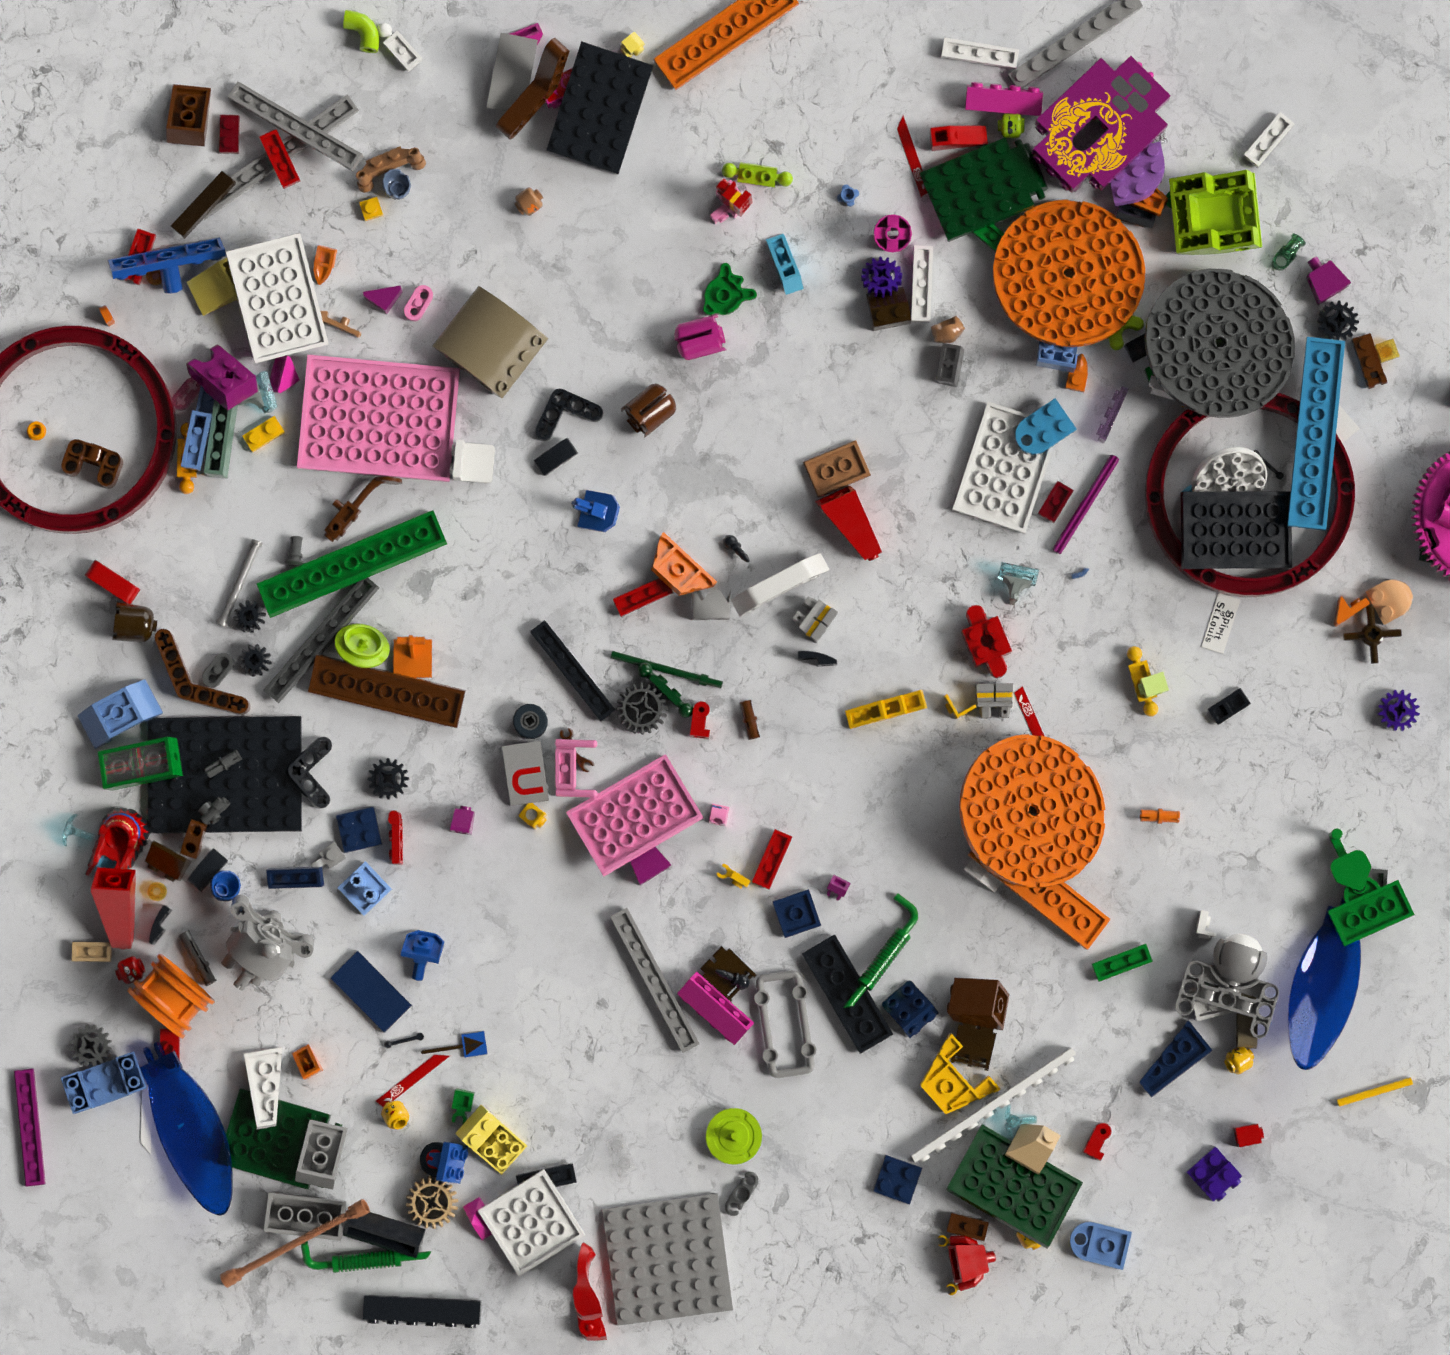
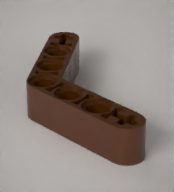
[496,38,570,140]
[155,629,251,715]

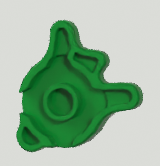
[703,263,757,316]

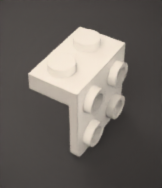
[450,439,495,483]

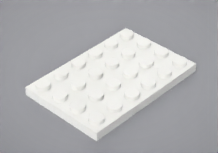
[226,233,329,363]
[952,402,1053,534]

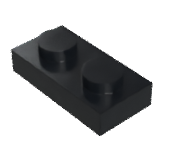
[1116,204,1156,228]

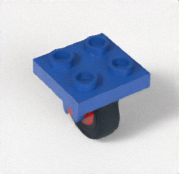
[420,1142,468,1184]

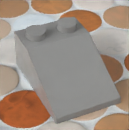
[295,1120,348,1190]

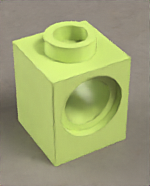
[1138,672,1169,699]

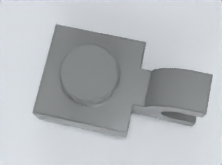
[311,842,346,869]

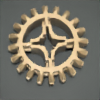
[406,1176,458,1229]

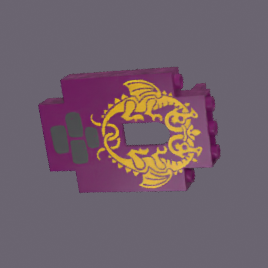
[1032,56,1171,193]

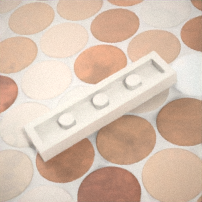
[941,37,1019,69]
[911,245,933,322]

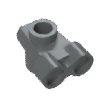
[198,797,230,824]

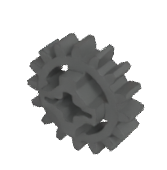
[70,1025,112,1066]

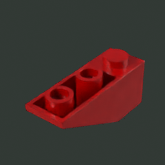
[929,126,988,151]

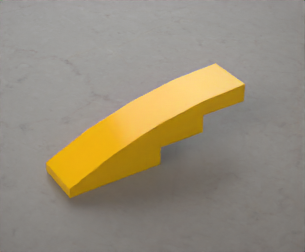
[845,690,927,729]

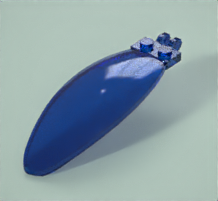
[1288,895,1361,1070]
[140,1042,233,1216]

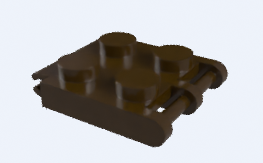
[700,946,757,1002]
[950,1023,997,1071]

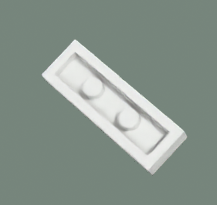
[1243,112,1294,168]

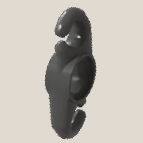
[725,1172,758,1216]

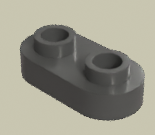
[202,653,234,688]

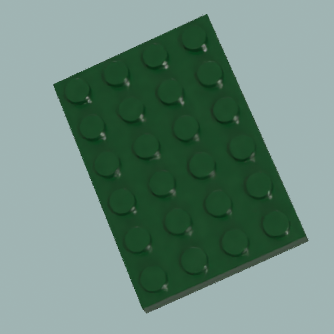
[946,1124,1083,1249]

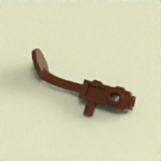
[324,476,402,542]

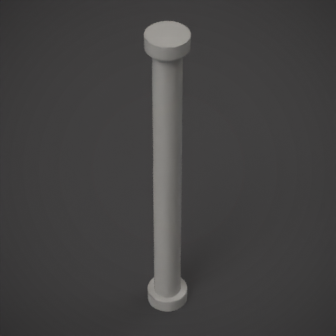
[216,539,263,628]

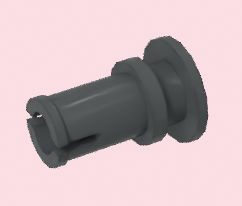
[285,536,304,566]

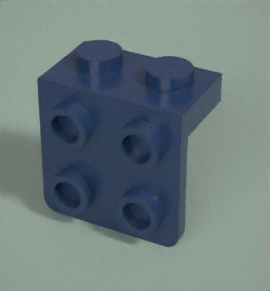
[882,980,939,1038]

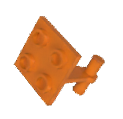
[393,635,432,678]

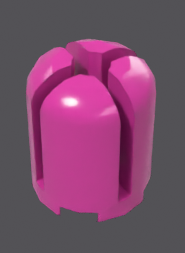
[873,214,912,253]
[674,314,727,360]

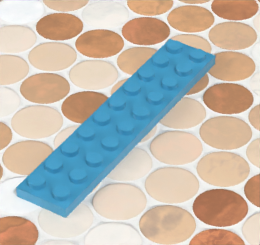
[1287,337,1345,531]

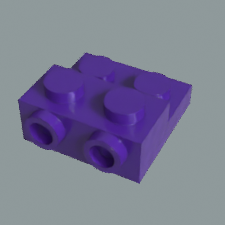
[1186,1146,1242,1202]

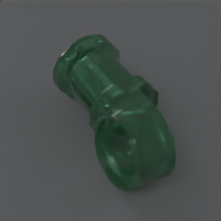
[1272,233,1306,271]

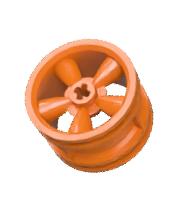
[127,953,215,1039]

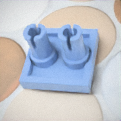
[338,861,392,916]

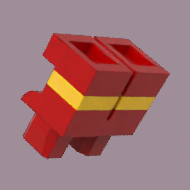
[716,178,753,217]

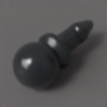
[723,535,750,562]
[715,969,750,990]

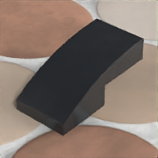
[534,438,578,476]
[798,651,837,667]
[1208,688,1251,725]
[187,848,228,892]
[149,905,172,945]

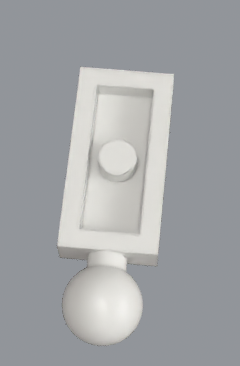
[377,23,423,72]

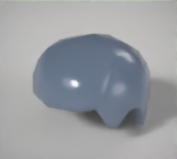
[382,169,411,200]

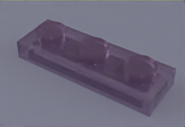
[1096,386,1129,443]

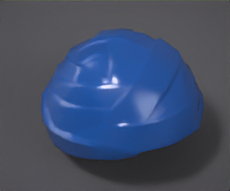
[210,870,241,902]

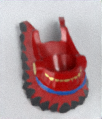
[85,808,149,876]

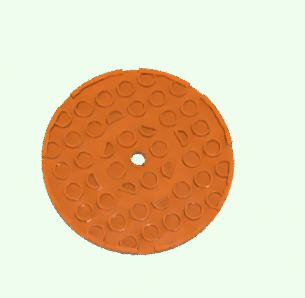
[993,200,1145,347]
[959,734,1105,888]

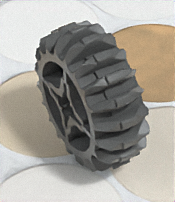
[616,683,668,735]

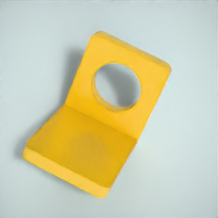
[944,694,976,719]
[519,803,547,830]

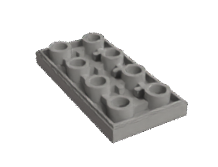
[486,33,538,111]

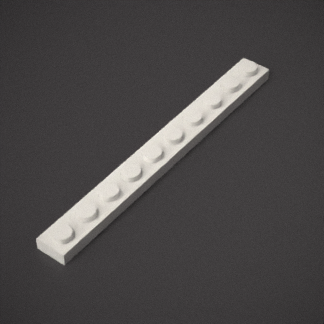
[911,1048,1076,1164]

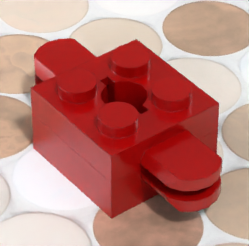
[961,605,1012,678]

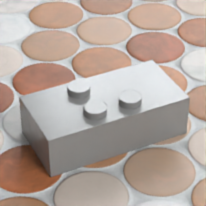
[264,1192,346,1241]

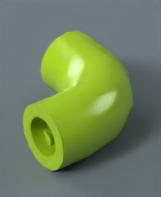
[343,10,379,53]

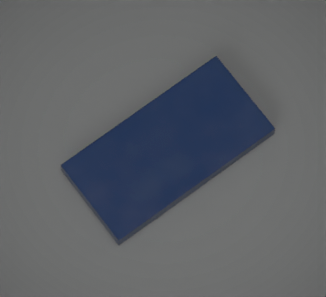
[331,951,412,1033]

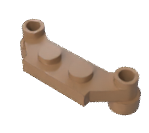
[356,146,426,193]

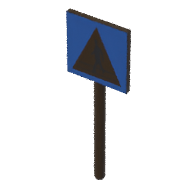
[421,1031,488,1058]

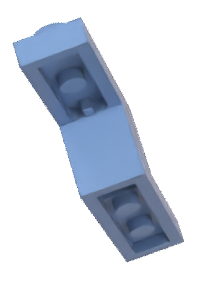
[181,386,214,471]

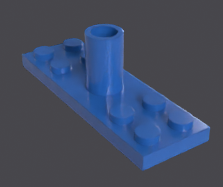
[108,237,226,294]

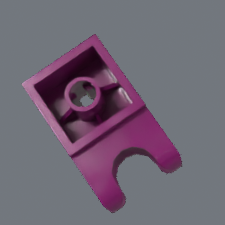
[186,344,258,410]

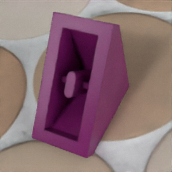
[363,285,403,314]

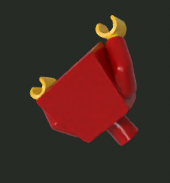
[938,1235,996,1295]

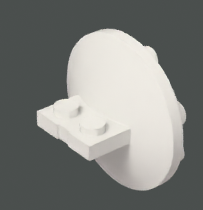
[1192,447,1267,492]

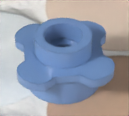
[837,184,859,207]

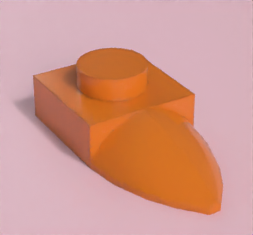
[314,245,337,285]
[1065,354,1088,393]

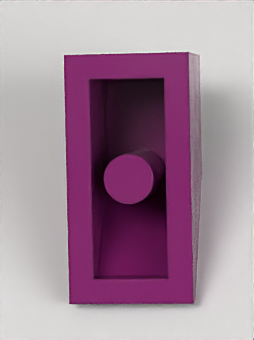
[450,806,475,835]

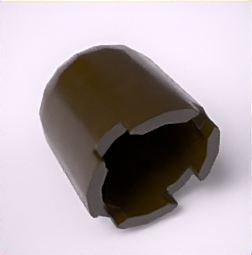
[112,602,158,642]

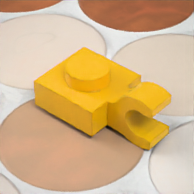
[716,864,751,889]

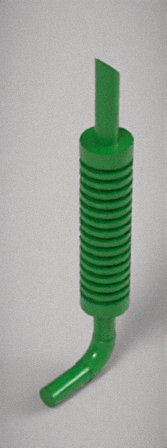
[843,893,918,1008]
[301,1241,431,1273]

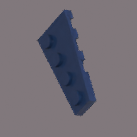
[1139,1020,1213,1098]

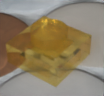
[1375,339,1400,363]

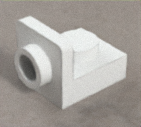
[1194,910,1216,940]

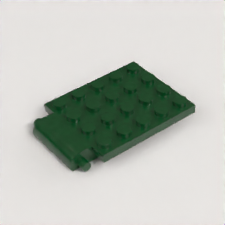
[920,137,1048,242]
[217,1088,343,1190]

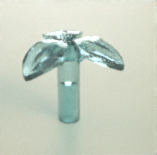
[62,814,95,846]
[1004,1105,1037,1138]

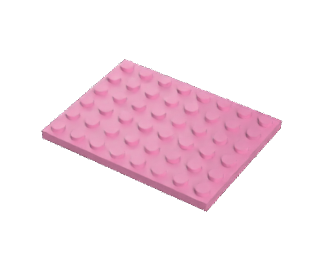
[297,355,460,482]

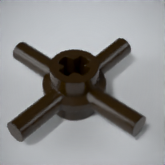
[1343,606,1402,664]

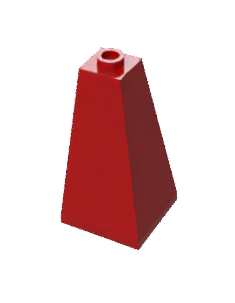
[815,486,882,561]
[91,867,136,949]

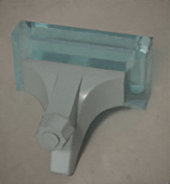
[238,371,278,414]
[998,562,1039,605]

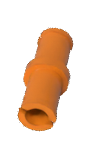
[1140,808,1180,824]

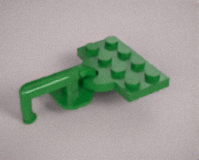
[1327,828,1415,947]

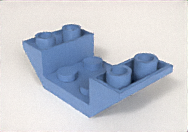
[1036,341,1078,373]
[77,679,163,749]
[61,1051,147,1114]

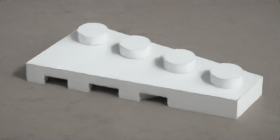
[244,1047,282,1129]

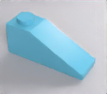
[766,234,804,295]

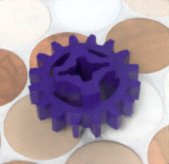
[861,256,902,298]
[1377,690,1420,731]

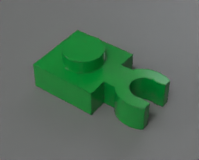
[452,1088,475,1124]

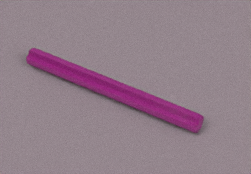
[1053,455,1119,554]

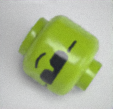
[998,113,1025,138]

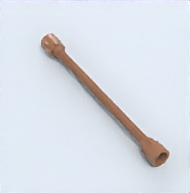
[220,1199,370,1288]

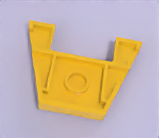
[920,1033,1000,1114]

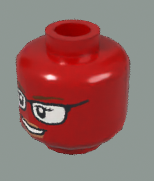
[115,956,146,984]

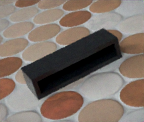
[343,1212,426,1259]

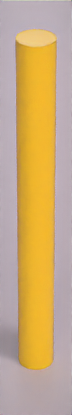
[1337,1077,1413,1107]

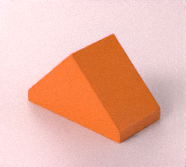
[292,1044,323,1080]

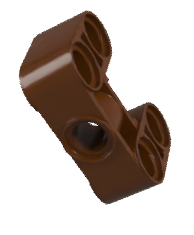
[61,439,123,489]

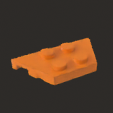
[651,532,717,596]

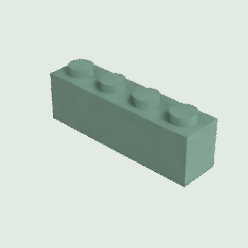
[204,399,238,479]

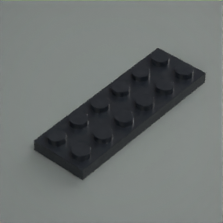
[802,934,893,1054]

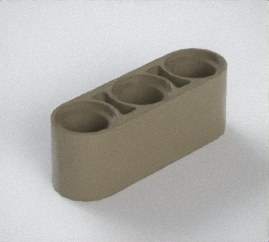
[1236,993,1258,1049]

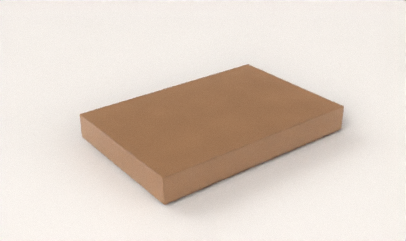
[803,440,871,498]

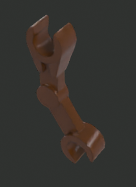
[560,728,594,772]

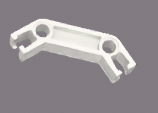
[731,553,829,617]

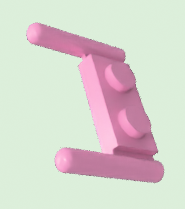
[555,739,597,798]

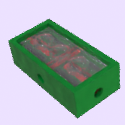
[97,737,183,791]

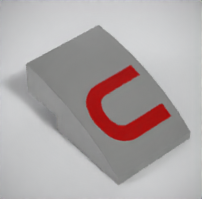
[502,741,549,806]

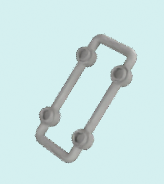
[754,970,816,1078]

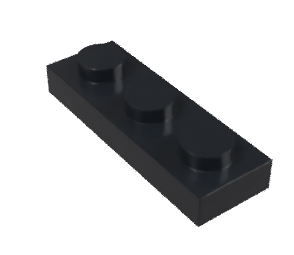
[516,1163,577,1187]

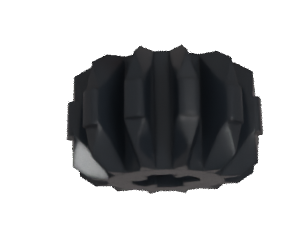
[233,600,266,633]
[239,644,272,677]

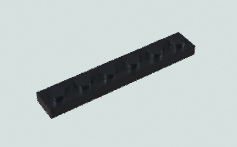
[530,620,616,722]

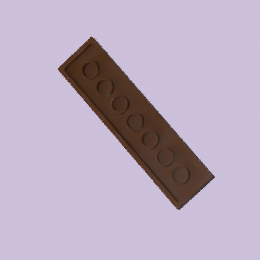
[308,655,466,728]

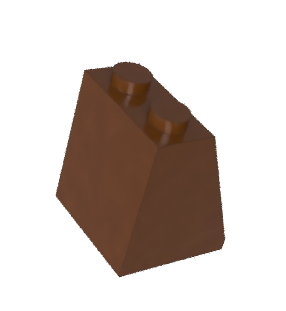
[947,978,1010,1030]

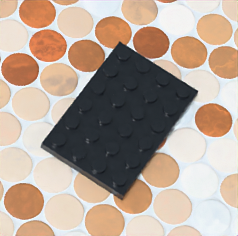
[546,41,654,174]
[1180,491,1292,569]

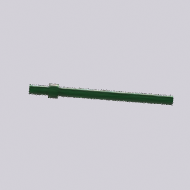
[611,651,723,689]

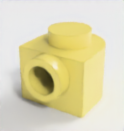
[620,32,645,58]

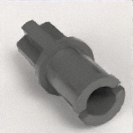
[205,749,243,778]

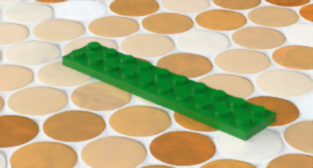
[257,510,447,618]

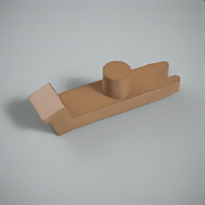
[320,311,361,338]

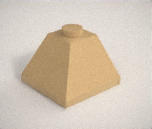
[1005,1124,1061,1175]

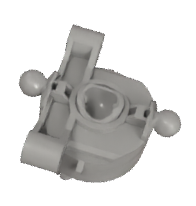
[221,895,314,991]

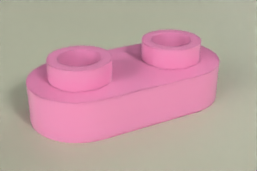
[404,285,433,321]

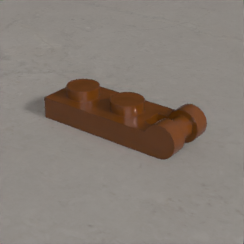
[1352,333,1387,389]

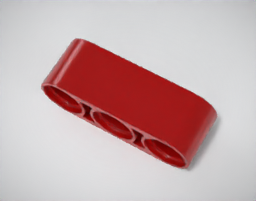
[85,560,141,604]

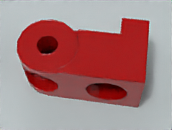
[690,701,710,739]
[1082,1123,1112,1161]

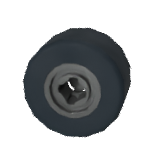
[513,704,548,739]

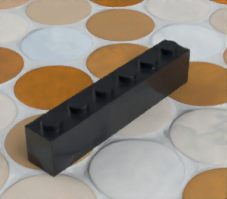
[363,1295,482,1328]

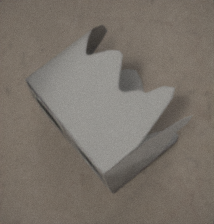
[691,589,731,620]

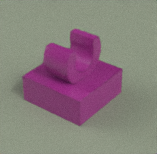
[827,875,851,901]

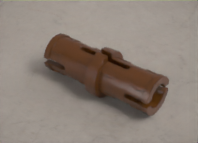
[739,700,760,740]

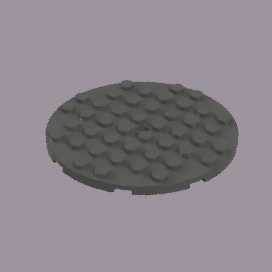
[1145,269,1295,418]

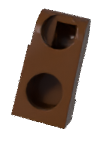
[180,819,207,859]

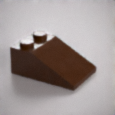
[166,84,211,147]

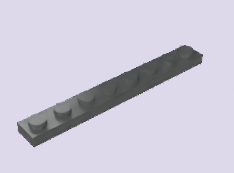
[264,578,379,703]

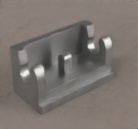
[936,343,965,387]

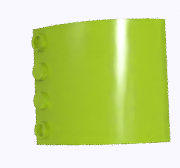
[1169,170,1262,255]

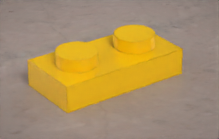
[242,416,285,452]

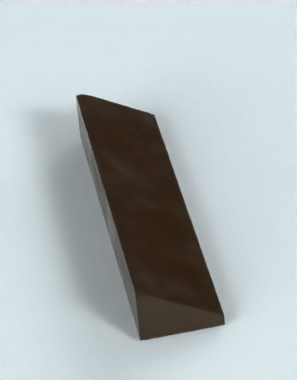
[171,171,236,239]

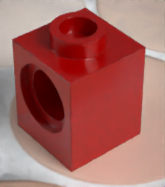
[1233,1124,1264,1147]

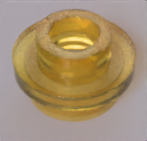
[148,882,167,901]

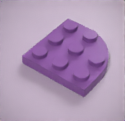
[1110,141,1165,206]

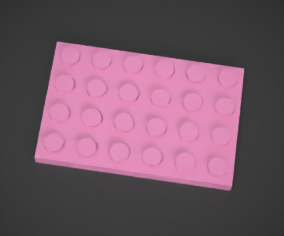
[566,754,703,877]

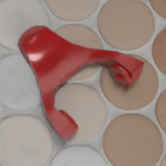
[573,1242,607,1341]

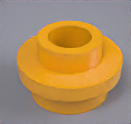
[27,421,46,441]

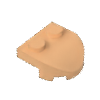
[1365,579,1413,625]

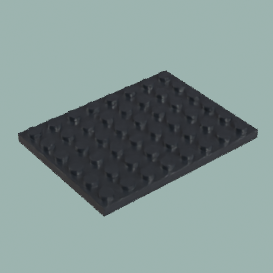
[148,716,302,834]

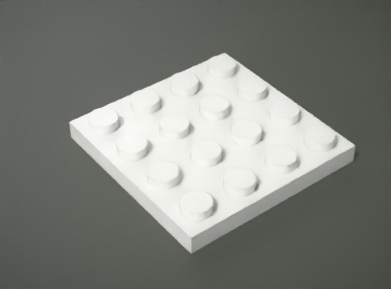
[478,1169,585,1276]

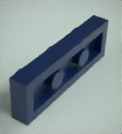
[266,867,324,889]

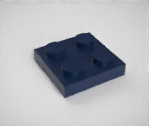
[336,807,383,853]
[773,889,821,938]
[873,1155,922,1205]

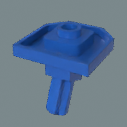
[571,490,620,533]
[401,930,444,981]

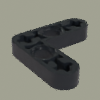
[535,389,603,441]
[286,737,332,809]

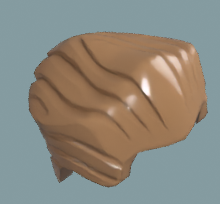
[931,316,965,343]

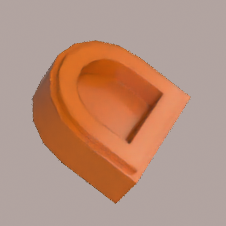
[99,305,115,326]

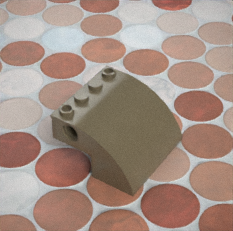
[432,286,549,398]

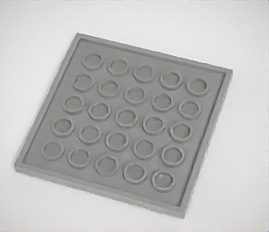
[602,1193,733,1326]

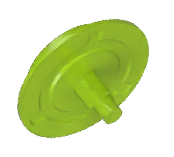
[335,624,390,668]
[706,1108,762,1165]

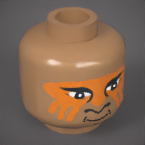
[514,187,543,216]

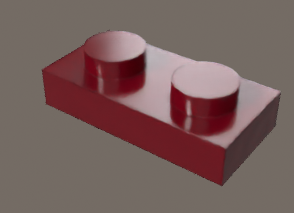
[219,115,240,154]
[1038,481,1074,524]

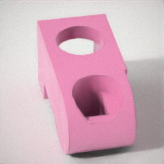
[709,804,730,826]

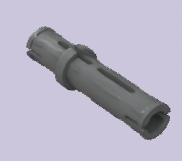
[178,930,217,987]

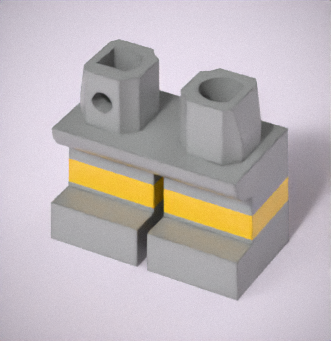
[792,596,838,643]
[975,683,1013,719]

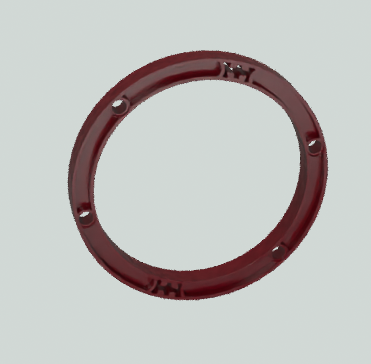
[0,326,177,534]
[1145,393,1355,597]

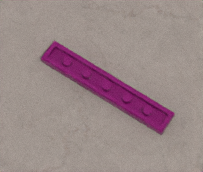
[14,1069,46,1187]

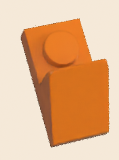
[1334,596,1370,627]

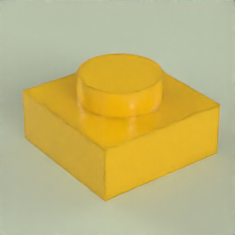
[359,197,383,222]

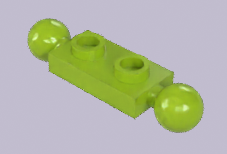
[722,162,793,187]

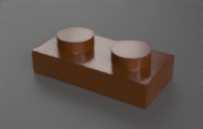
[946,1213,989,1241]

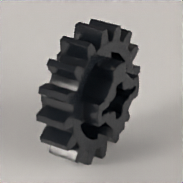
[1317,300,1359,341]
[367,758,410,800]

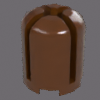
[621,383,676,438]

